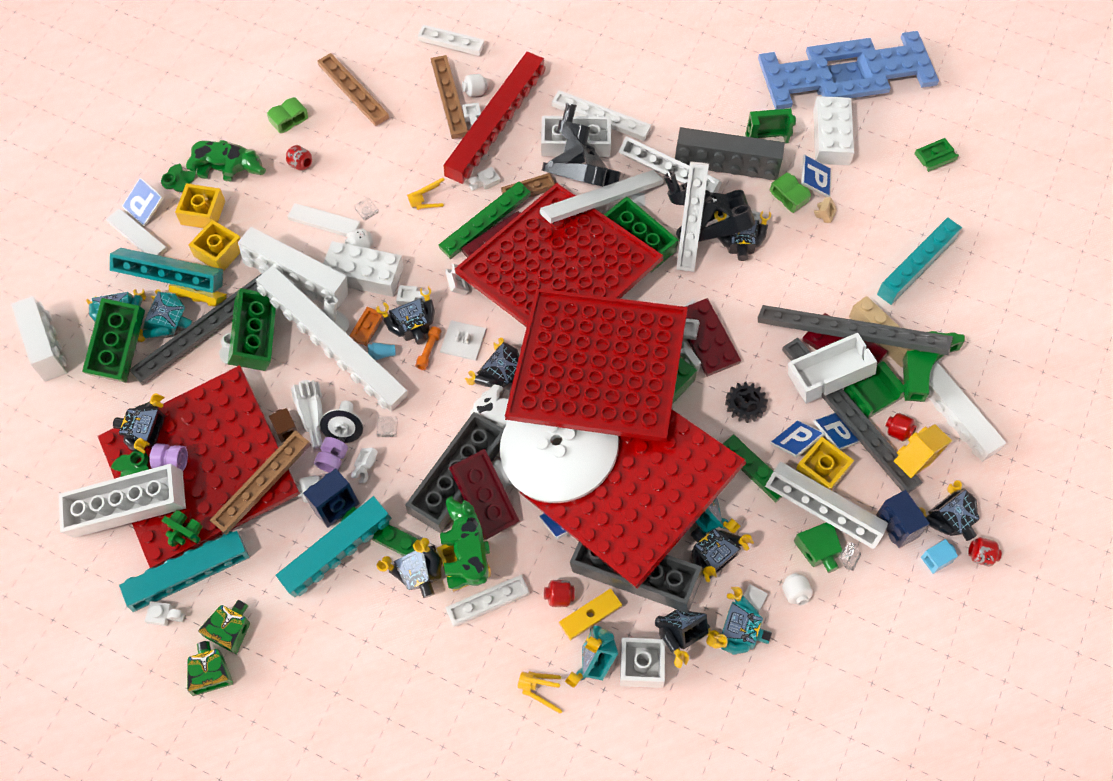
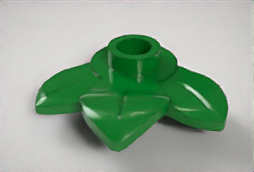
[161,163,196,192]
[111,451,149,477]

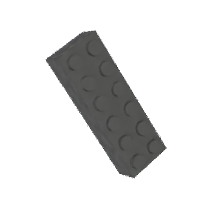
[675,127,785,180]
[405,412,504,534]
[570,542,703,613]

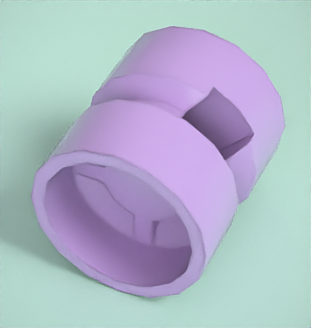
[314,437,348,473]
[150,443,188,470]

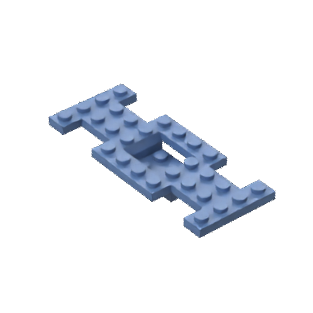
[758,31,939,109]

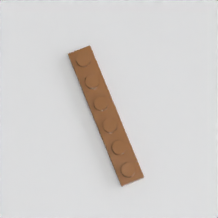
[317,53,389,127]
[430,55,468,139]
[210,430,311,535]

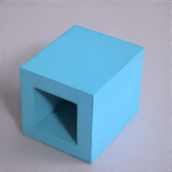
[921,539,958,574]

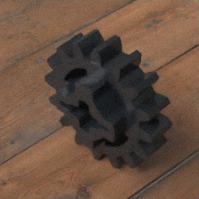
[725,382,768,423]

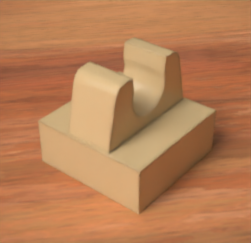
[814,197,837,223]

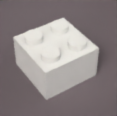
[620,637,665,688]

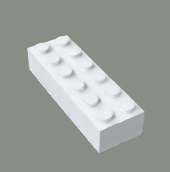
[238,226,348,310]
[58,464,186,538]

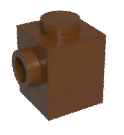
[269,408,298,443]

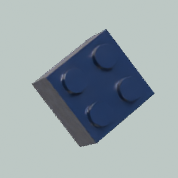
[303,468,360,528]
[876,490,930,548]

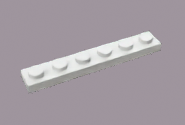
[552,90,651,141]
[676,162,709,272]

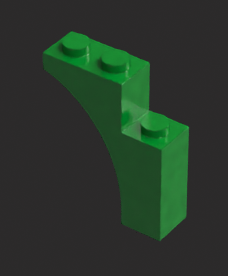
[903,331,965,402]

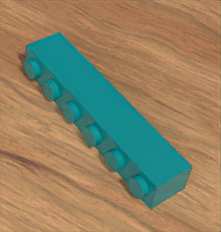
[877,217,962,305]
[109,247,223,293]
[275,496,392,598]
[119,530,250,612]

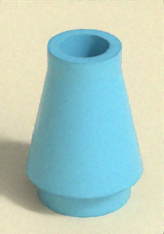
[368,342,396,361]

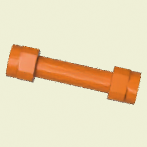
[415,326,442,370]

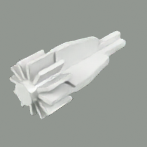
[291,380,323,449]

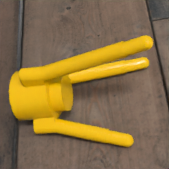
[407,178,445,210]
[518,671,562,713]

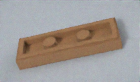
[501,173,555,198]

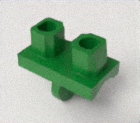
[161,510,203,547]

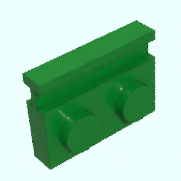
[914,138,959,172]

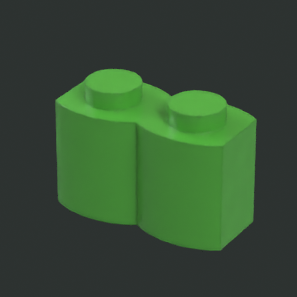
[267,97,308,134]
[770,172,811,213]

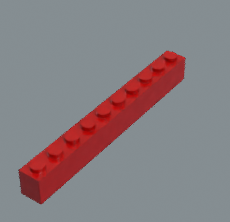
[443,51,546,184]

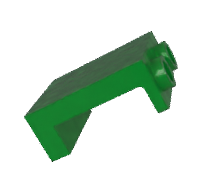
[745,108,796,144]
[843,361,904,419]

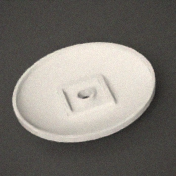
[500,420,619,503]

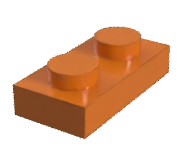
[349,307,383,346]

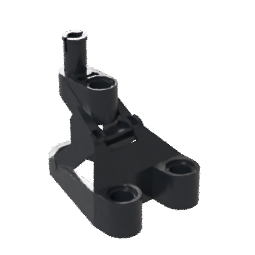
[541,103,621,187]
[663,172,755,243]

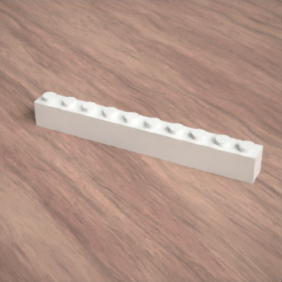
[256,265,407,412]

